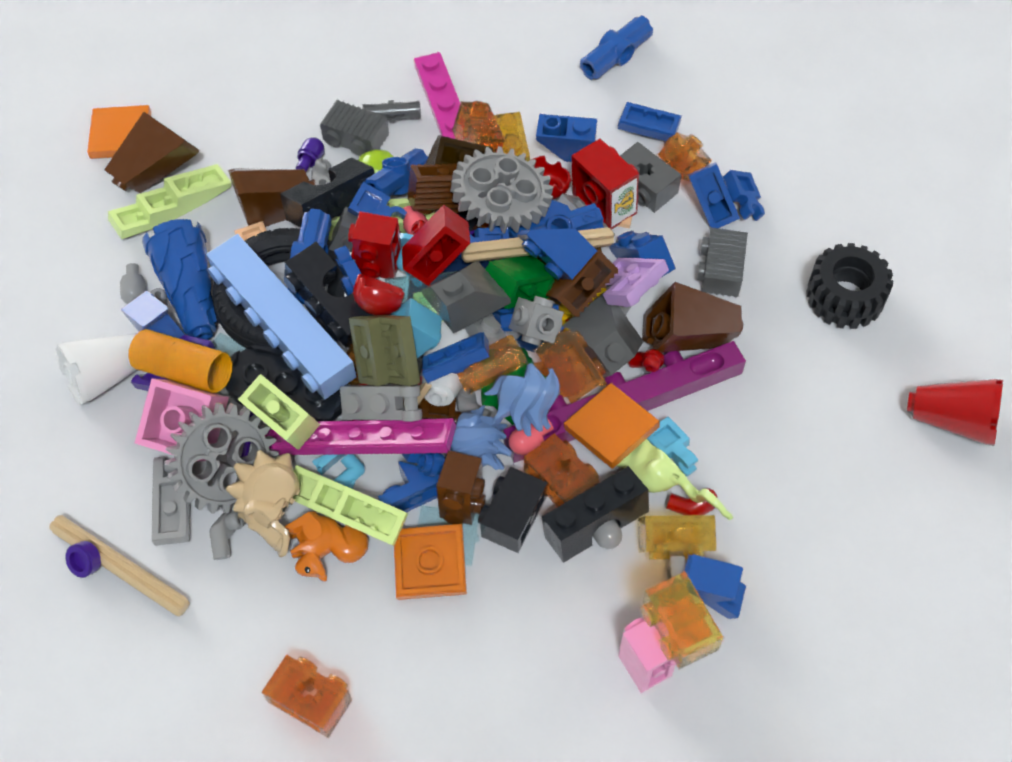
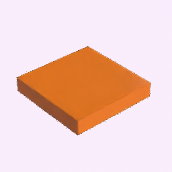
[87,105,151,159]
[564,383,660,469]
[394,524,467,600]

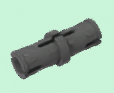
[363,100,421,123]

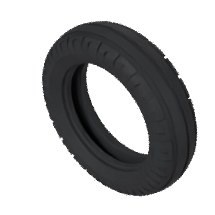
[213,228,345,349]

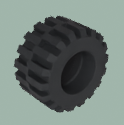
[806,243,893,329]

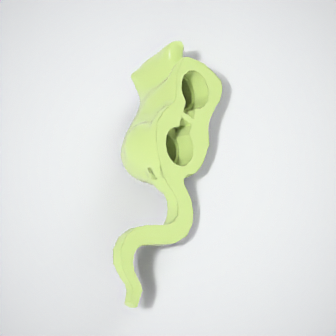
[617,439,733,520]

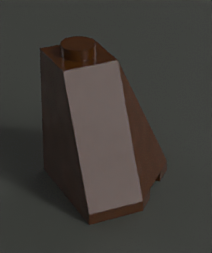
[104,112,200,193]
[228,168,315,227]
[642,282,744,352]

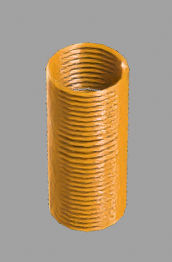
[128,329,232,393]

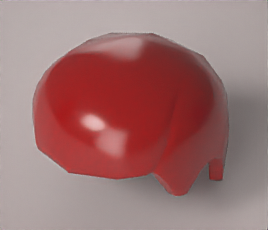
[531,156,571,199]
[353,274,405,316]

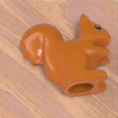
[285,511,369,582]

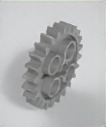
[450,147,553,233]
[165,402,279,514]

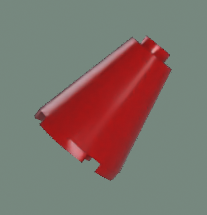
[907,379,1003,446]

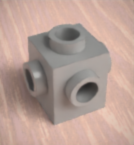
[509,296,564,346]

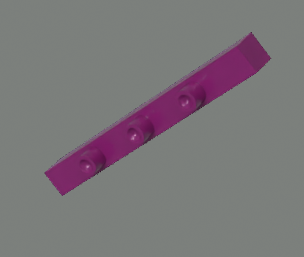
[503,341,746,463]

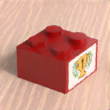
[571,138,639,230]

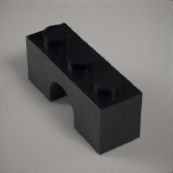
[280,157,375,228]
[283,242,374,348]
[542,466,649,563]

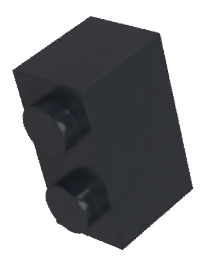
[478,467,548,553]

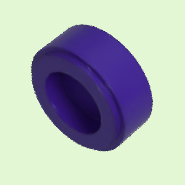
[65,541,101,578]

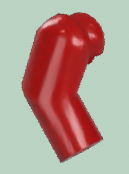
[629,349,665,372]

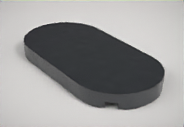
[225,344,348,421]

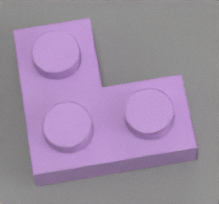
[603,258,669,307]

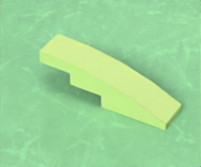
[108,164,232,239]
[293,465,408,546]

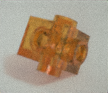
[658,132,712,182]

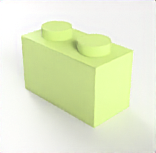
[238,374,320,450]

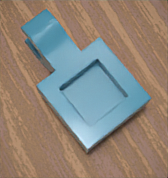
[647,416,698,477]

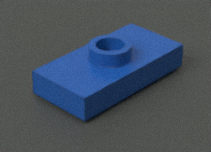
[618,102,682,143]
[422,332,490,383]

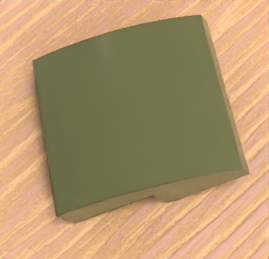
[349,315,420,386]

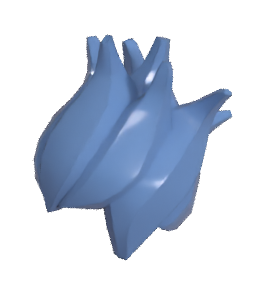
[484,363,560,436]
[444,405,512,471]

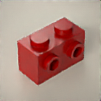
[402,204,470,286]
[348,211,402,280]

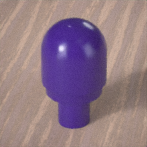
[296,137,325,172]

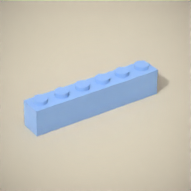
[206,234,356,400]

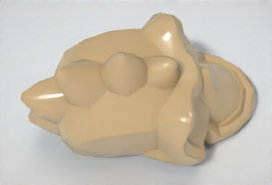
[226,450,300,557]

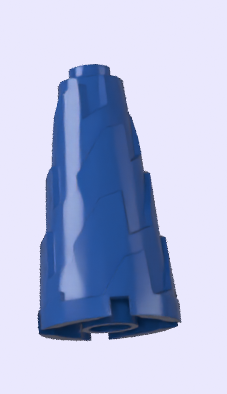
[142,219,218,340]

